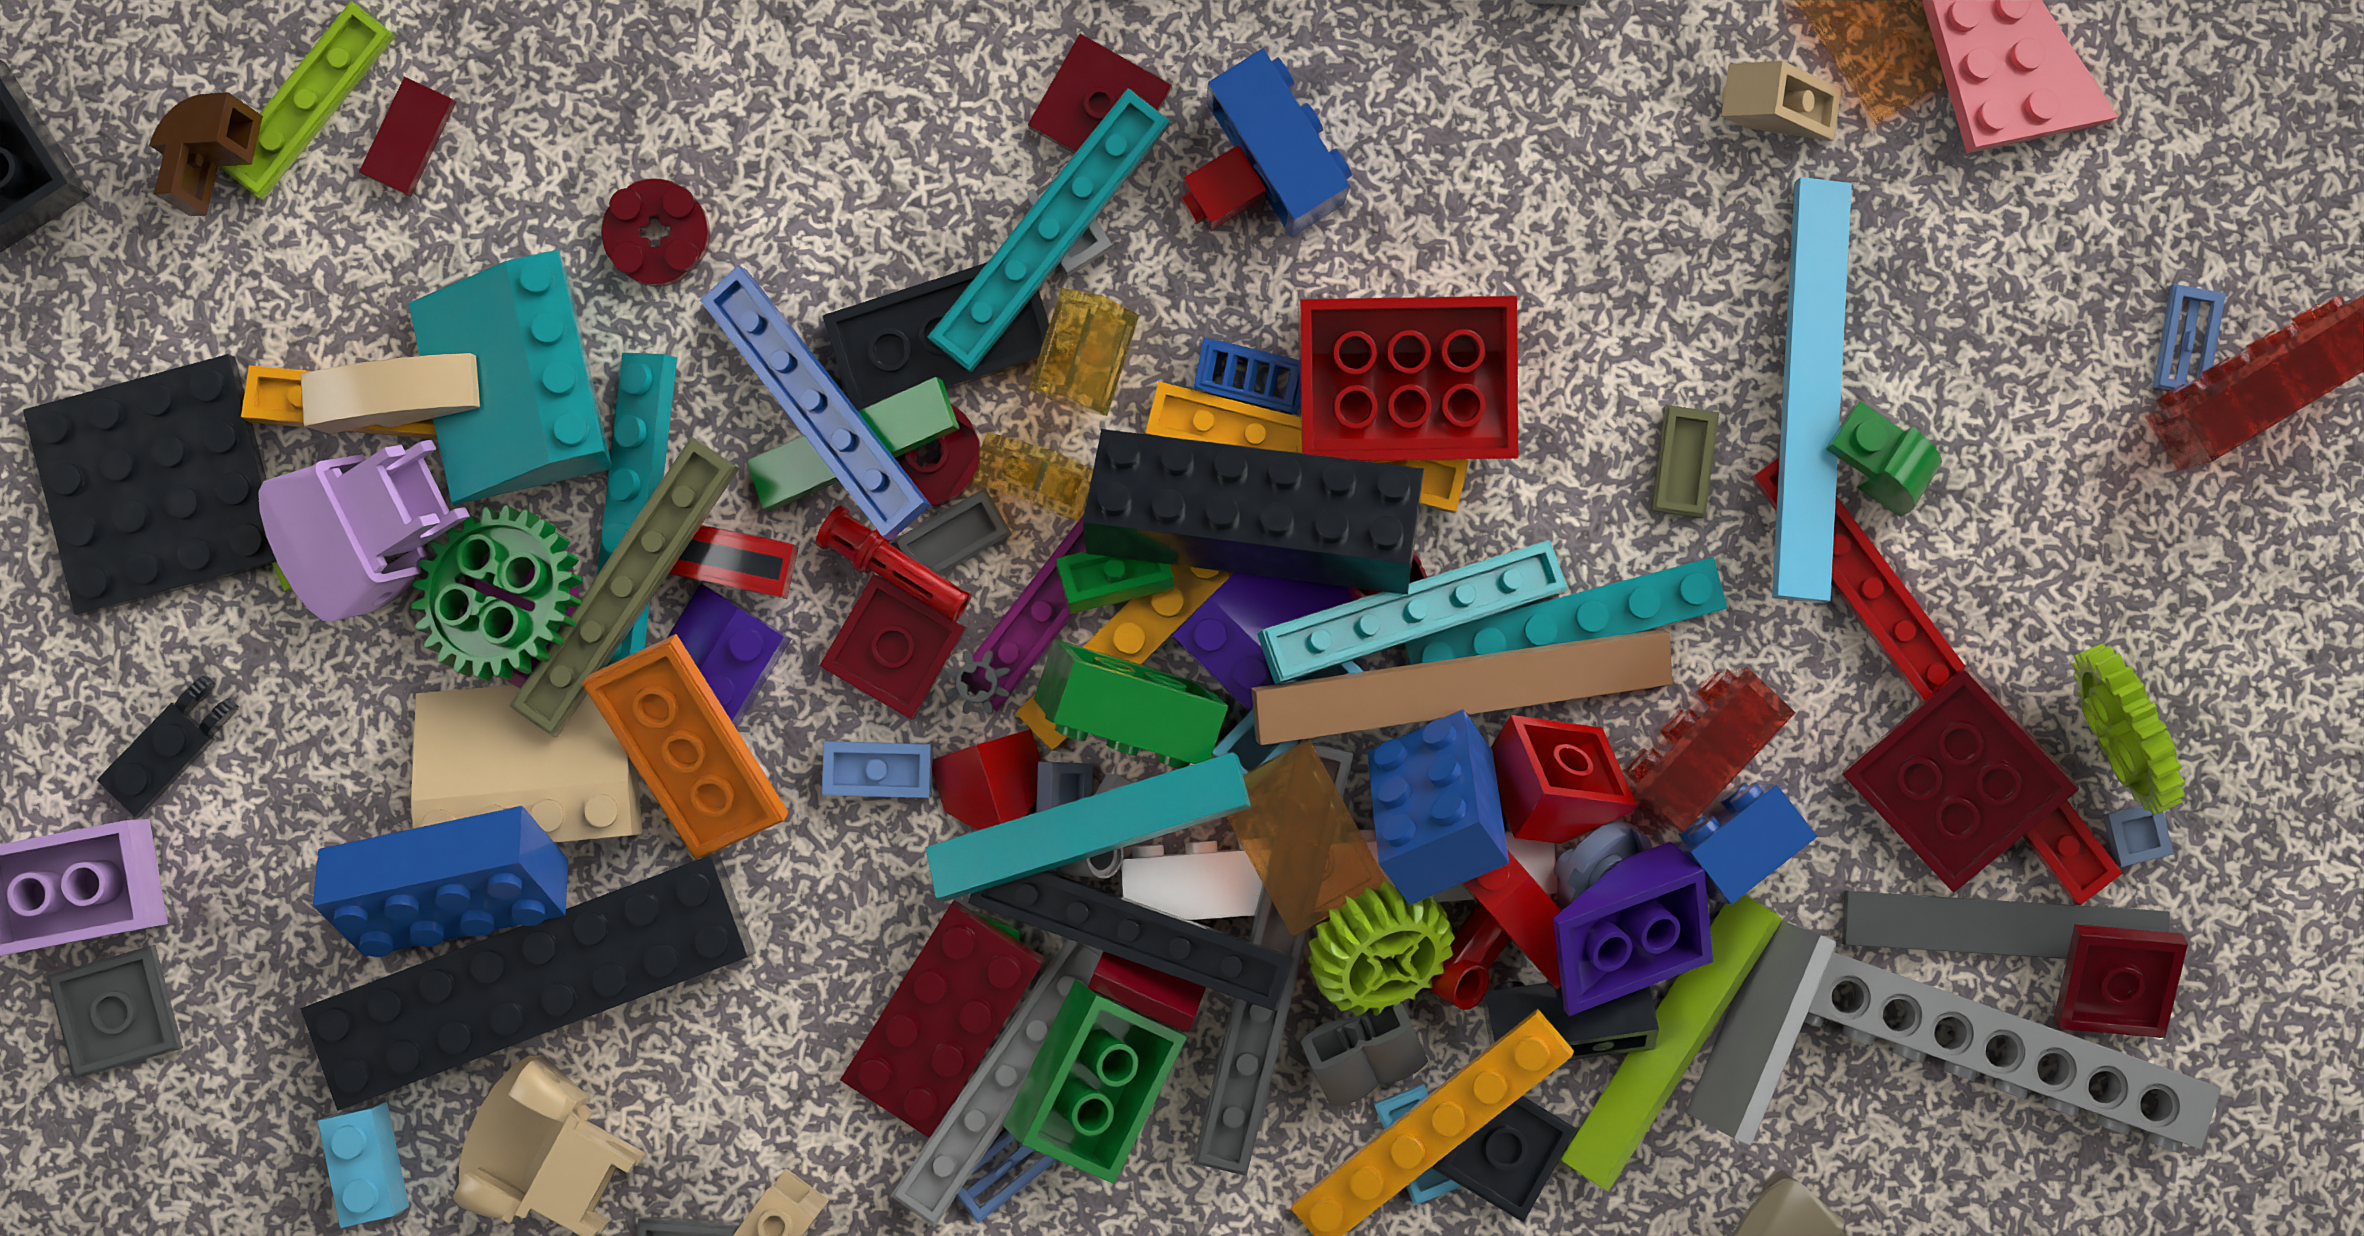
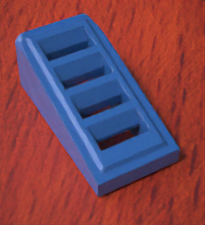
[1193,338,1300,415]

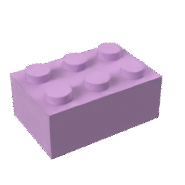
[0,819,168,956]

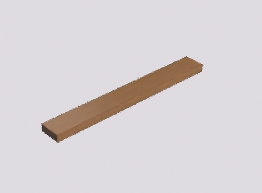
[1251,629,1673,745]

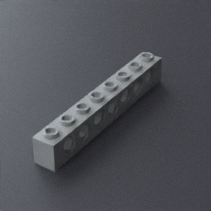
[1804,952,2222,1153]

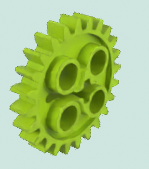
[2072,643,2185,815]

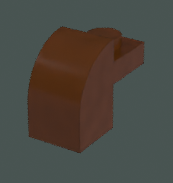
[149,92,263,216]

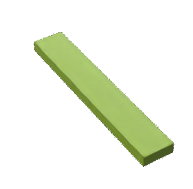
[1560,895,1783,1192]

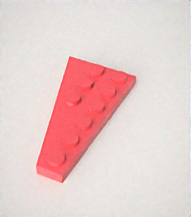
[1922,0,2118,153]

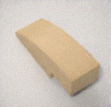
[300,353,480,434]

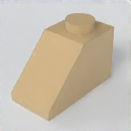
[1721,61,1841,141]

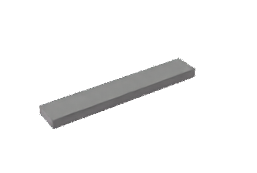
[890,939,1103,1227]

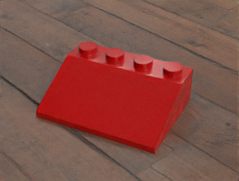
[1298,296,1519,461]

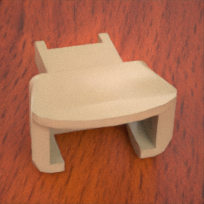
[453,1055,647,1236]

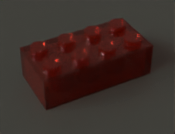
[2145,294,2364,471]

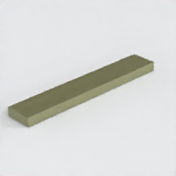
[510,437,739,737]

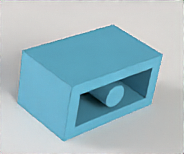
[318,1102,409,1228]

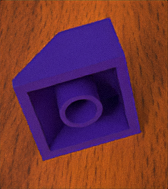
[667,583,792,729]

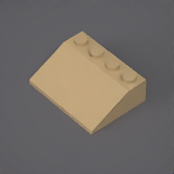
[411,685,643,842]

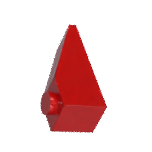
[1461,849,1561,990]

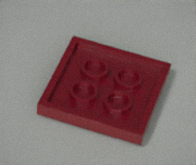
[1842,665,2079,893]

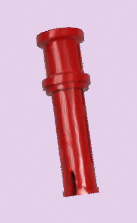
[815,505,972,623]

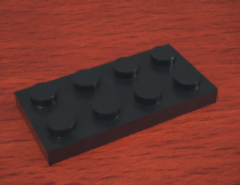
[822,262,1059,411]

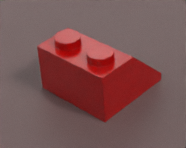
[1490,715,1637,844]

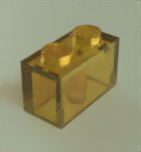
[1029,288,1140,416]

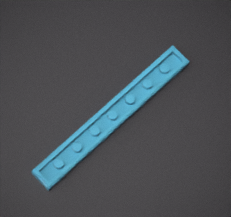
[1772,177,1852,604]

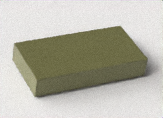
[1650,405,1719,518]

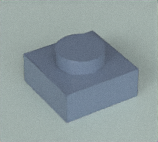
[2102,805,2174,867]

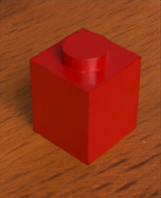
[1180,145,1266,231]

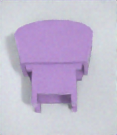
[259,440,470,621]

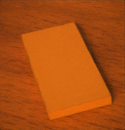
[581,634,789,860]

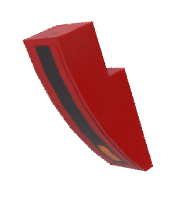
[669,525,799,599]

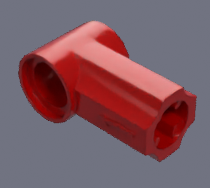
[1424,904,1510,1010]

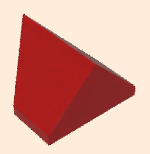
[932,729,1041,831]

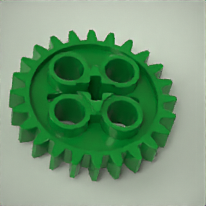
[411,505,583,682]

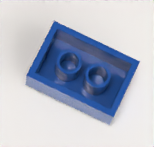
[1207,48,1352,238]
[1367,709,1509,905]

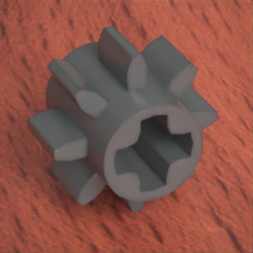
[945,650,1010,714]

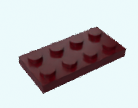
[840,900,1045,1138]

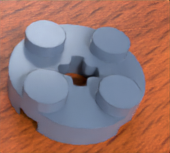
[1554,819,1653,909]

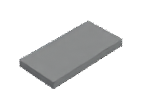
[1686,921,1836,1145]

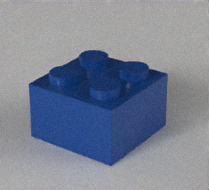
[1677,782,1818,905]

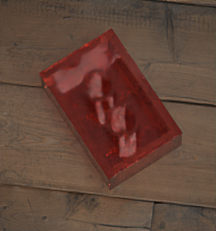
[1622,667,1796,833]

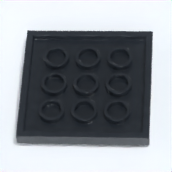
[23,354,277,616]

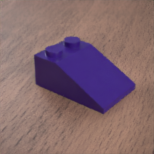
[1172,573,1352,712]
[1553,842,1713,1016]

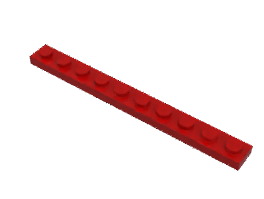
[1750,456,2123,906]

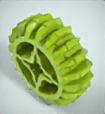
[1308,880,1455,1016]

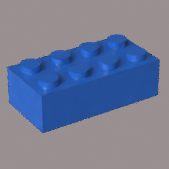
[312,806,568,957]

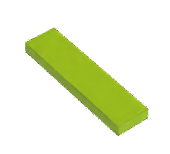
[220,1,396,200]

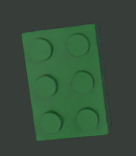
[1034,639,1228,769]
[1002,979,1187,1184]

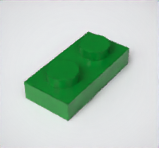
[1056,552,1174,614]

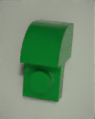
[1826,401,1942,517]

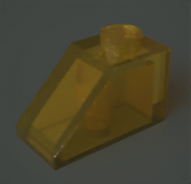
[973,432,1093,522]

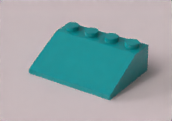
[408,249,613,506]

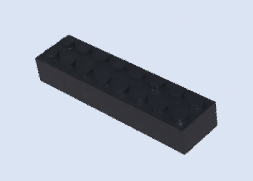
[300,853,756,1111]

